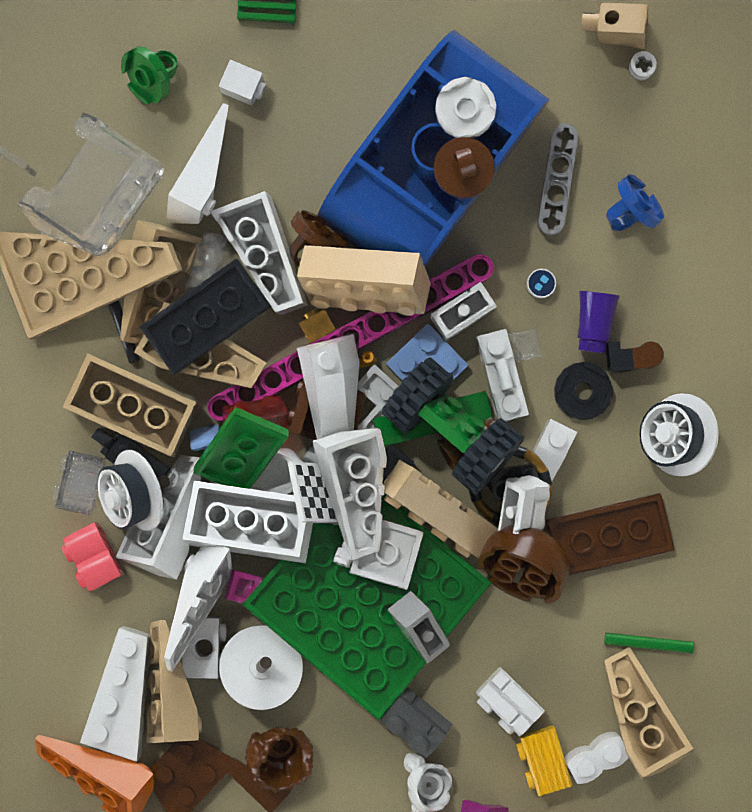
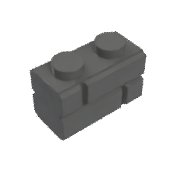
[380,686,453,758]

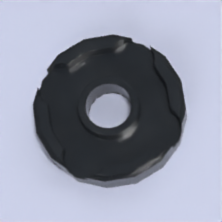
[554,362,613,420]

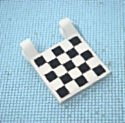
[288,462,339,525]

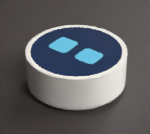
[526,269,556,299]

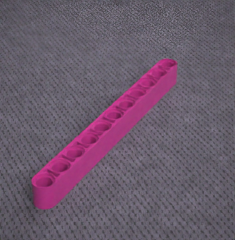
[207,254,494,422]

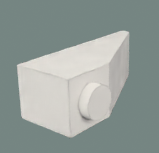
[527,419,577,481]

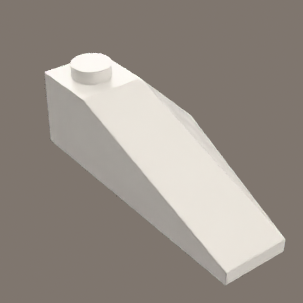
[297,334,360,439]
[164,546,233,672]

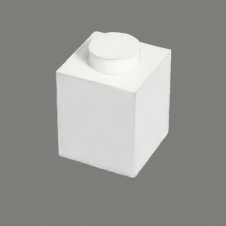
[219,60,266,106]

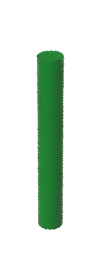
[604,632,694,653]

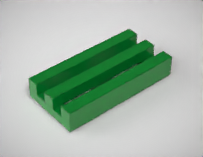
[237,0,297,24]

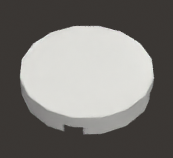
[435,77,496,138]

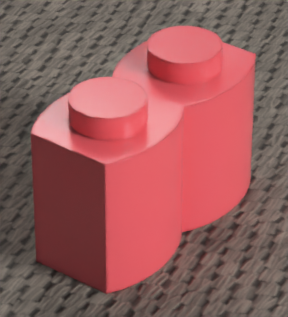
[62,522,125,592]

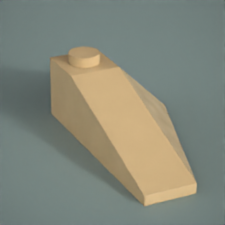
[134,302,267,389]

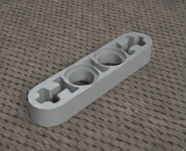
[537,123,578,237]

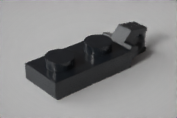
[91,428,170,478]

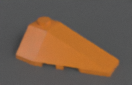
[35,735,154,812]

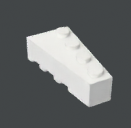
[80,626,150,762]

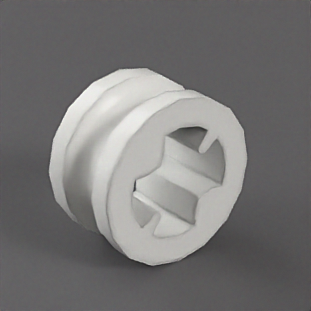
[629,51,657,80]

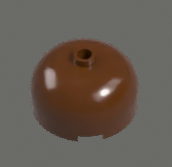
[477,525,570,603]

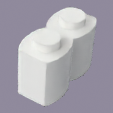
[564,732,629,784]

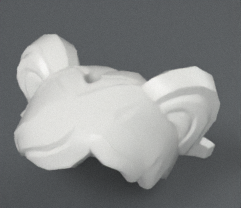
[403,753,452,812]

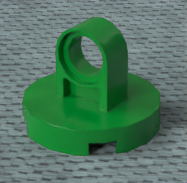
[121,46,178,104]

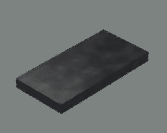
[139,258,272,376]

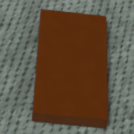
[546,493,675,575]

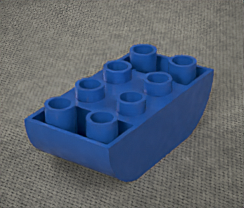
[317,30,550,268]

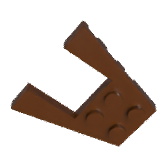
[150,738,291,812]

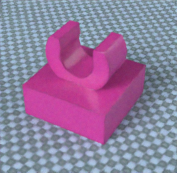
[224,569,263,603]

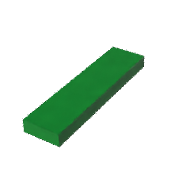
[372,391,493,447]

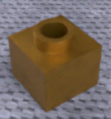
[299,308,336,344]

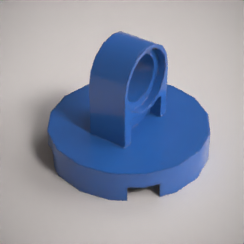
[606,174,664,231]

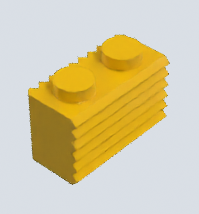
[516,725,573,796]

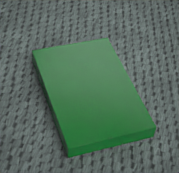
[193,407,289,489]

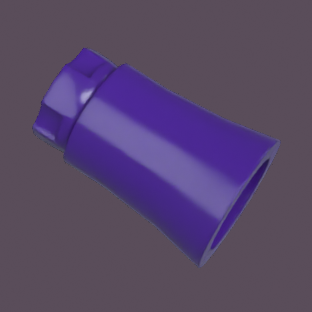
[577,291,620,353]

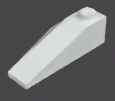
[166,103,229,224]
[313,428,387,560]
[116,455,201,580]

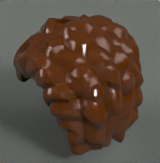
[245,727,314,793]

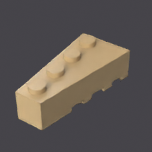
[383,460,498,558]

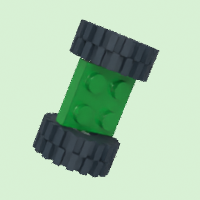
[382,357,524,495]

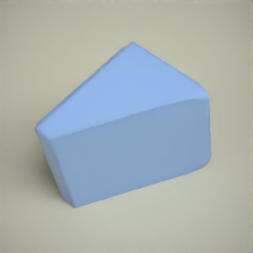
[190,424,219,452]

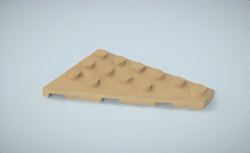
[0,231,182,339]

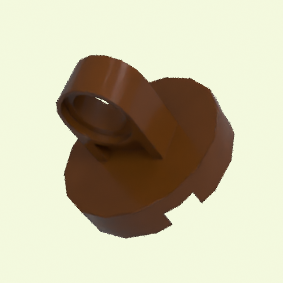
[433,137,495,199]
[290,210,346,267]

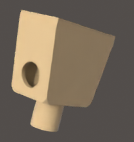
[581,3,649,49]

